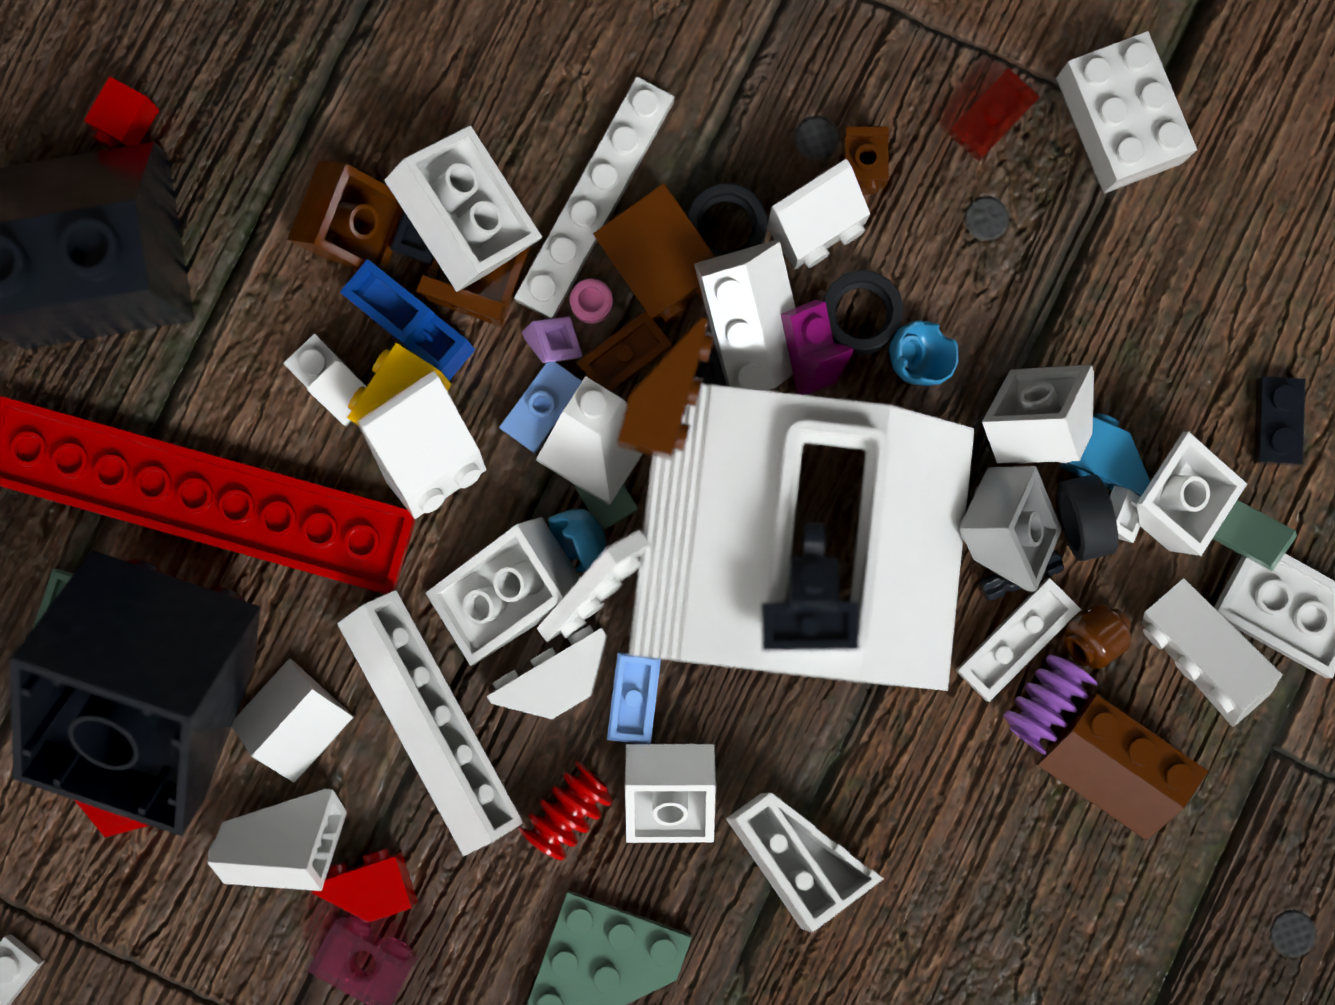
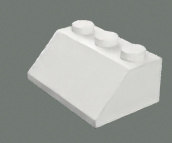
[384,125,542,292]
[694,240,795,391]

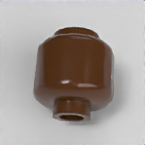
[1064,604,1132,669]

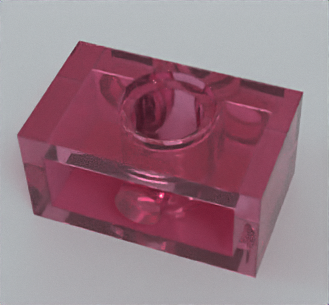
[308,915,418,1005]

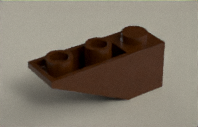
[617,318,714,461]

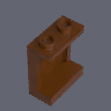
[593,183,715,323]
[416,216,533,328]

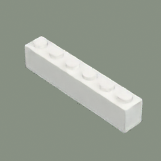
[337,590,523,856]

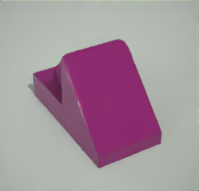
[780,300,853,396]

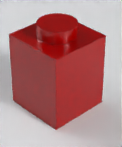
[83,76,159,149]

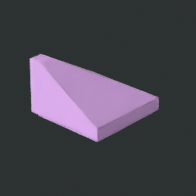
[522,316,583,363]

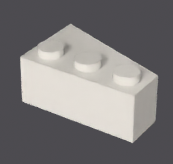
[1142,578,1283,727]
[726,793,884,932]

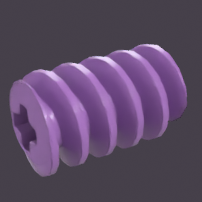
[1004,655,1098,755]

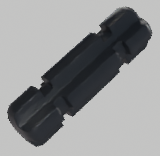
[979,550,1064,601]

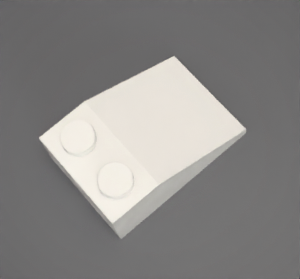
[358,371,486,519]
[426,517,580,666]

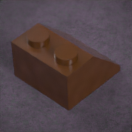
[287,161,404,272]

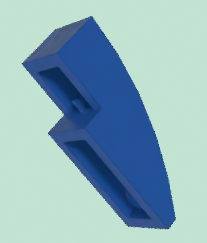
[340,259,476,381]

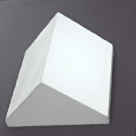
[232,659,355,782]

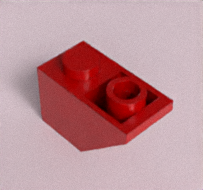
[311,848,418,922]

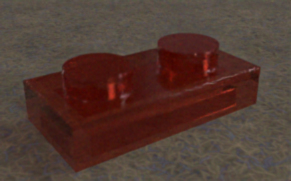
[948,68,1040,162]

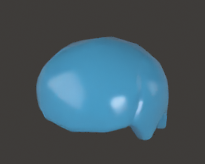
[888,320,959,386]
[548,508,607,573]

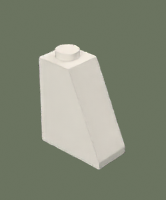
[207,789,347,891]

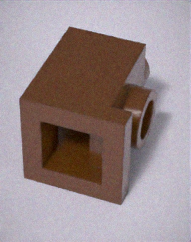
[841,127,889,195]

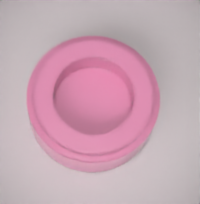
[570,279,613,324]

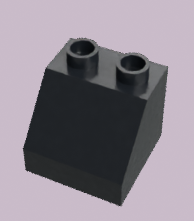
[0,142,195,350]
[10,550,261,836]

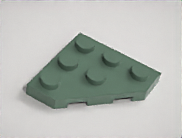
[527,890,692,1005]

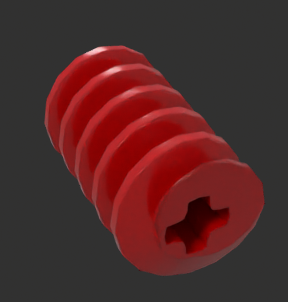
[518,760,613,861]

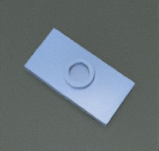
[499,362,582,454]
[607,652,661,744]

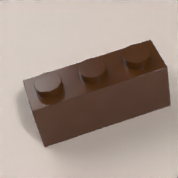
[1036,693,1208,840]

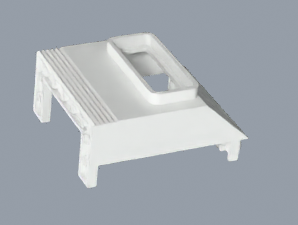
[629,384,975,691]

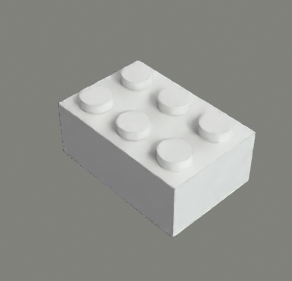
[1056,31,1197,193]

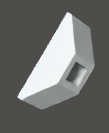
[487,625,607,719]

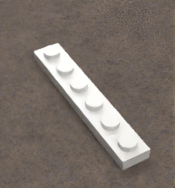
[514,77,674,319]

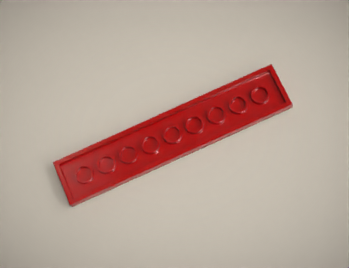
[0,396,416,594]

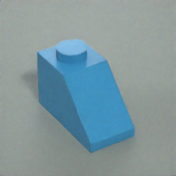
[1059,413,1150,497]

